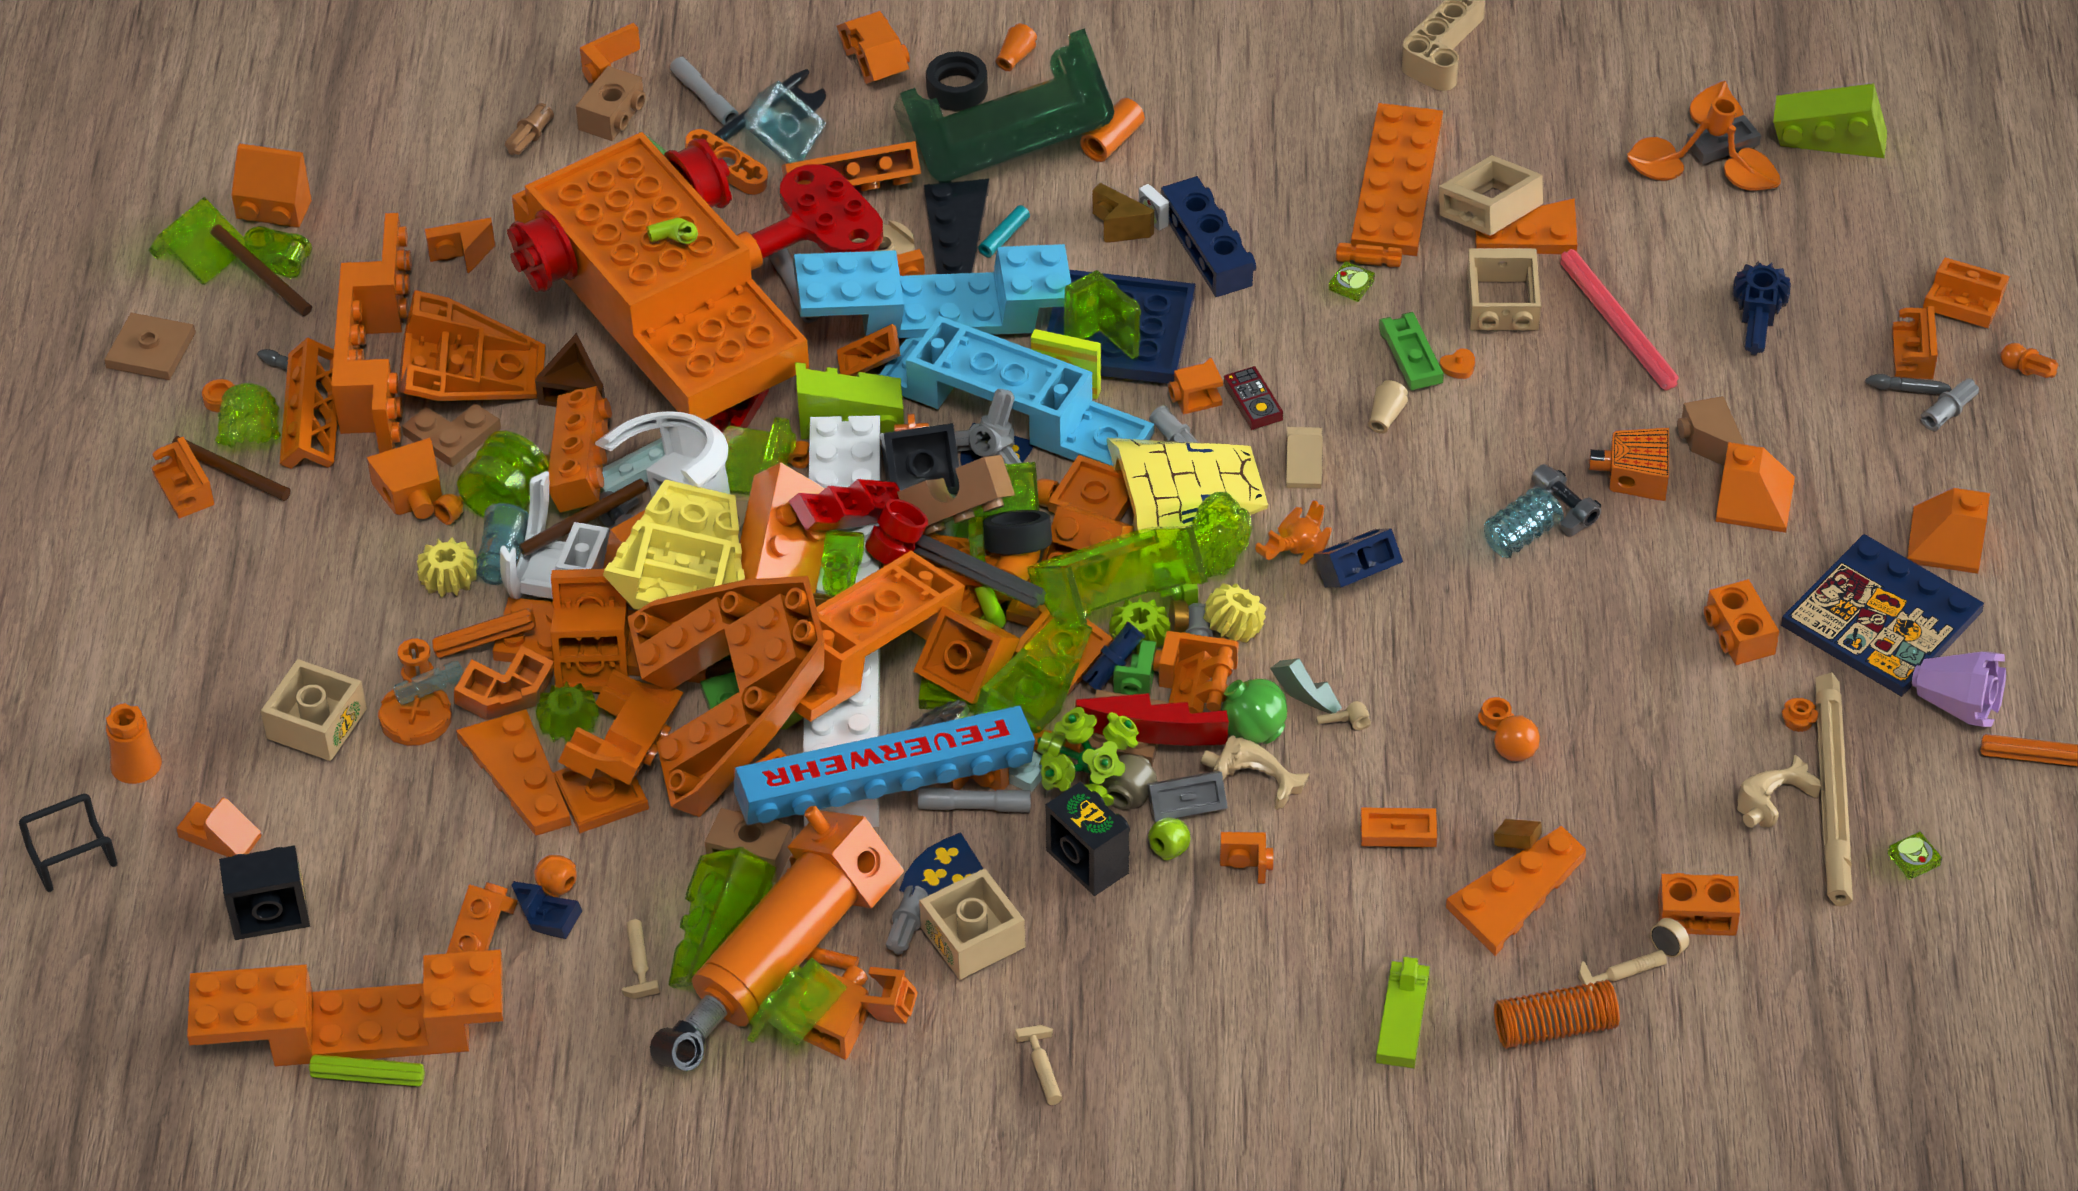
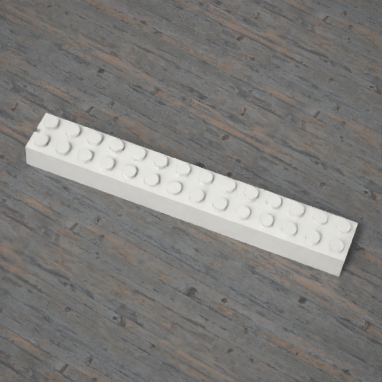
[803,415,882,827]

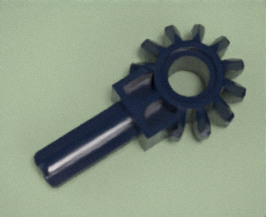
[1732,261,1791,356]

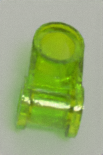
[244,226,312,278]
[821,530,864,596]

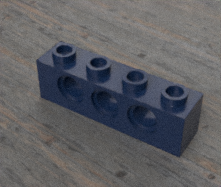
[1161,176,1256,297]

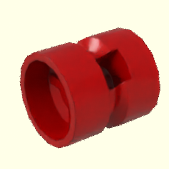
[865,499,928,565]

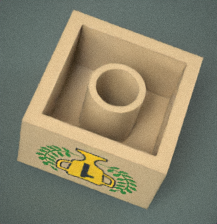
[261,659,367,761]
[919,868,1025,980]

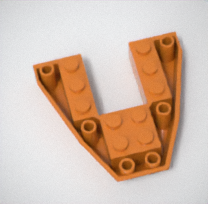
[627,576,825,817]

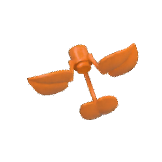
[1627,81,1781,191]

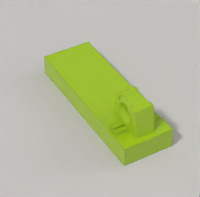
[1376,957,1430,1069]

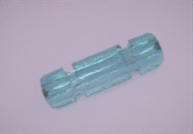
[393,660,463,705]

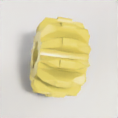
[417,537,478,598]
[1203,583,1266,643]

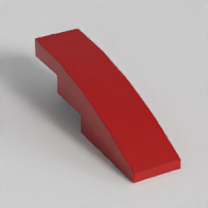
[789,479,900,531]
[1075,693,1229,746]

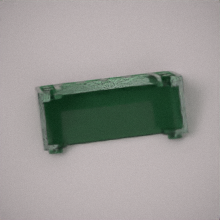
[893,28,1114,183]

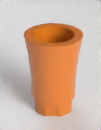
[106,703,162,784]

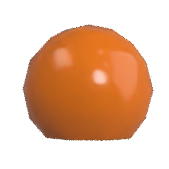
[1494,715,1540,762]

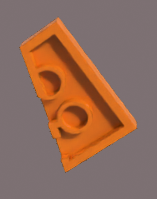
[1475,198,1578,254]

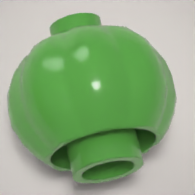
[1221,678,1288,744]

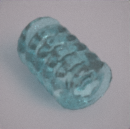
[1484,487,1564,558]

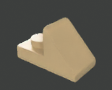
[1286,427,1323,489]

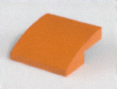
[1923,257,2010,328]

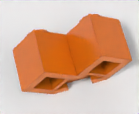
[837,11,910,84]
[454,645,554,720]

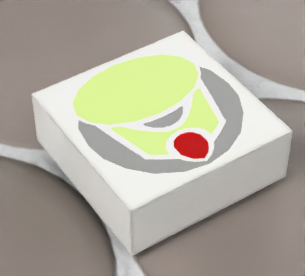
[1139,184,1169,231]

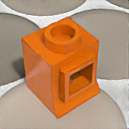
[1168,358,1223,415]
[860,967,918,1024]

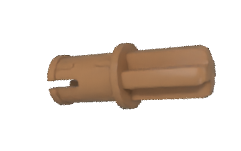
[505,103,554,155]

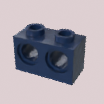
[1313,528,1403,588]

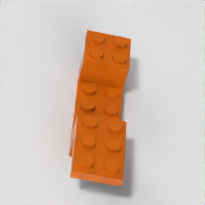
[331,213,412,453]
[794,551,1005,722]
[187,949,503,1067]

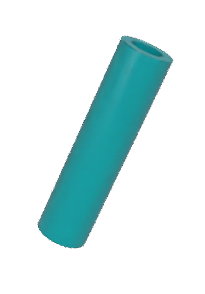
[978,205,1030,258]

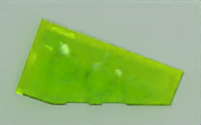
[973,609,1092,733]
[668,847,776,988]

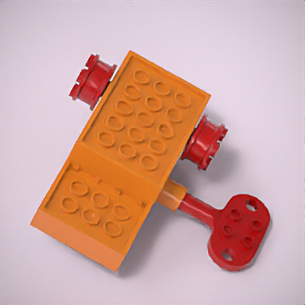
[507,132,883,420]

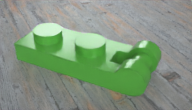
[1379,312,1444,390]

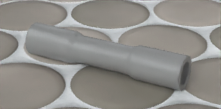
[670,57,739,126]
[769,248,820,323]
[918,787,1031,813]

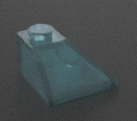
[744,80,827,163]

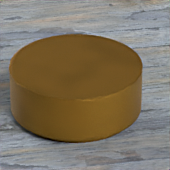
[1169,600,1189,633]

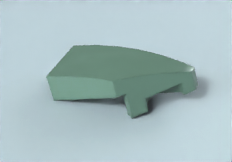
[1270,658,1342,714]

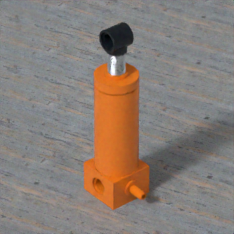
[650,806,904,1071]

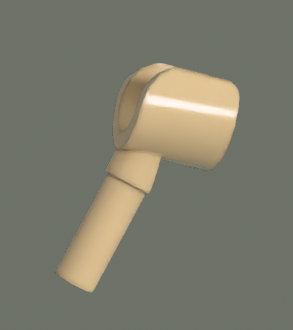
[1317,701,1371,730]

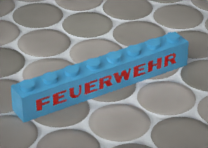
[734,706,1035,825]

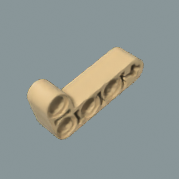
[1402,0,1485,91]

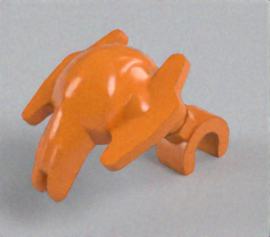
[1255,501,1332,564]

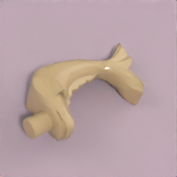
[1201,735,1310,810]
[1737,755,1821,828]

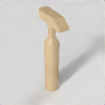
[622,919,660,999]
[1578,950,1667,999]
[1015,1025,1062,1105]

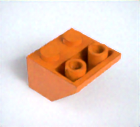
[1038,505,1134,595]

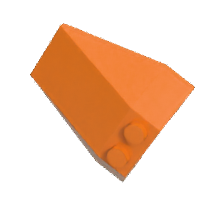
[398,290,546,401]

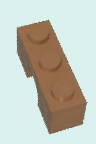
[897,455,1015,536]

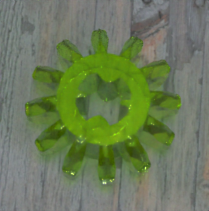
[536,681,599,742]

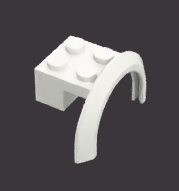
[595,411,730,498]
[500,471,609,599]

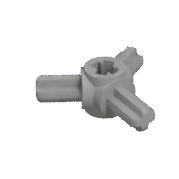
[954,389,1028,482]

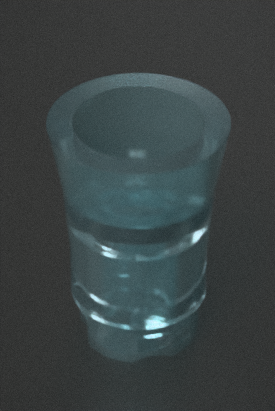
[476,503,529,585]

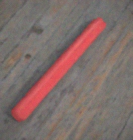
[1560,249,1678,391]

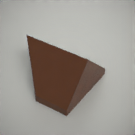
[535,333,605,407]

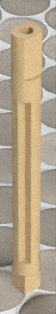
[1815,672,1853,906]

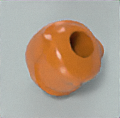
[535,855,577,898]

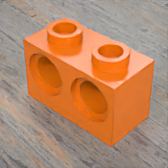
[1704,579,1779,665]
[1658,873,1740,936]

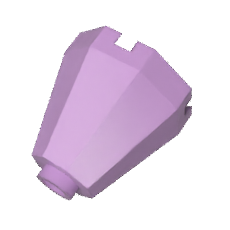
[1912,652,2006,727]

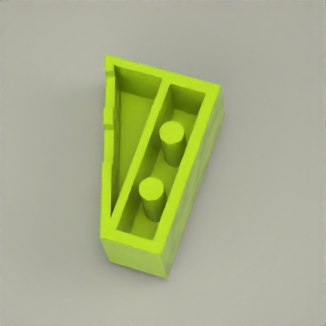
[1773,83,1887,159]
[795,362,904,440]

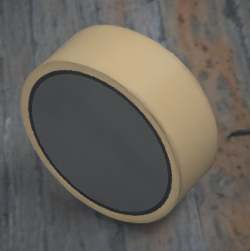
[1650,918,1689,957]

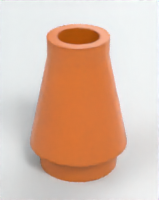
[996,23,1037,71]

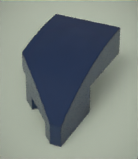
[511,881,582,939]

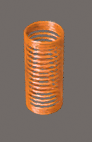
[1494,979,1620,1049]

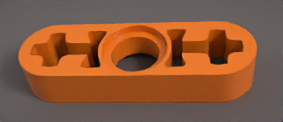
[685,129,768,195]

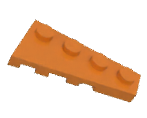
[456,709,571,836]
[1446,826,1586,956]

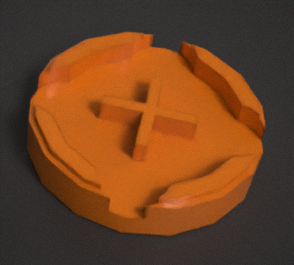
[378,682,452,746]

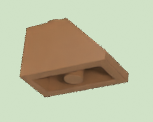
[1677,396,1745,466]

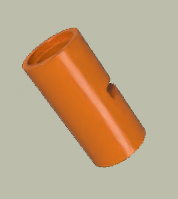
[1080,98,1145,162]

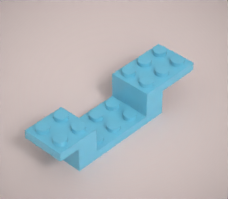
[793,244,1074,338]
[879,315,1154,466]

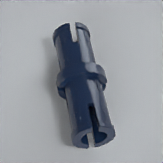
[1082,621,1145,690]

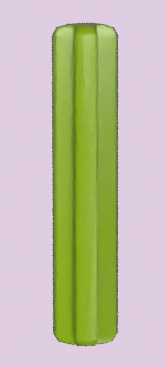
[309,1055,425,1086]

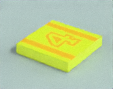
[1031,329,1101,399]

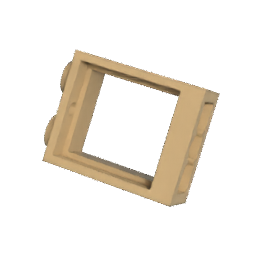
[1439,155,1543,236]
[1467,248,1541,330]

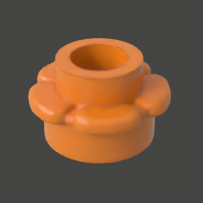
[1478,697,1514,731]
[1782,698,1818,732]

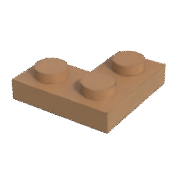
[402,403,501,467]

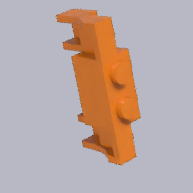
[558,670,684,785]

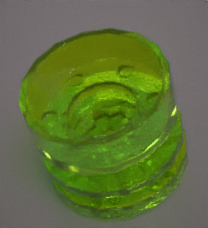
[457,431,549,525]

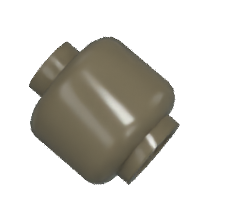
[1102,754,1157,810]

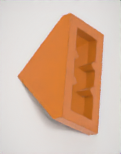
[837,324,901,376]

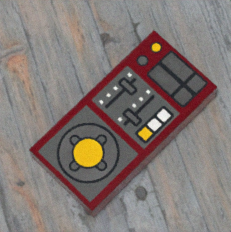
[1224,366,1283,430]

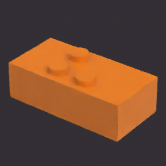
[740,462,828,593]

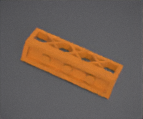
[279,337,337,469]

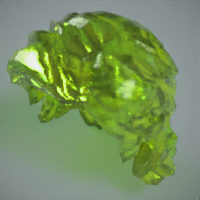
[214,383,281,448]
[1176,492,1253,577]

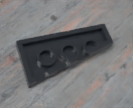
[924,178,990,274]

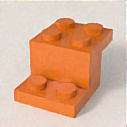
[551,569,630,694]

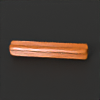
[432,608,535,658]
[1980,734,2078,767]

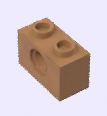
[576,66,646,141]
[705,808,792,883]

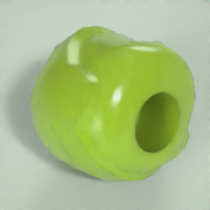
[1148,817,1191,860]

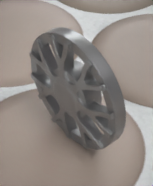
[906,700,970,730]

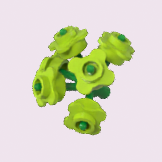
[1037,707,1139,807]

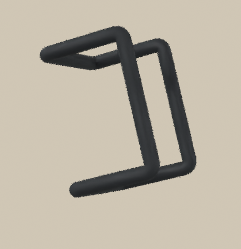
[19,793,117,892]

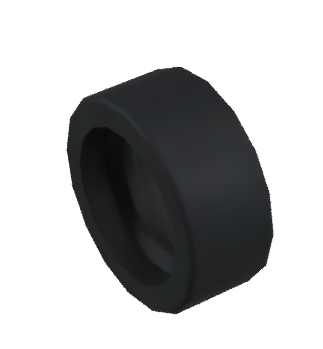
[926,51,988,111]
[983,510,1053,555]

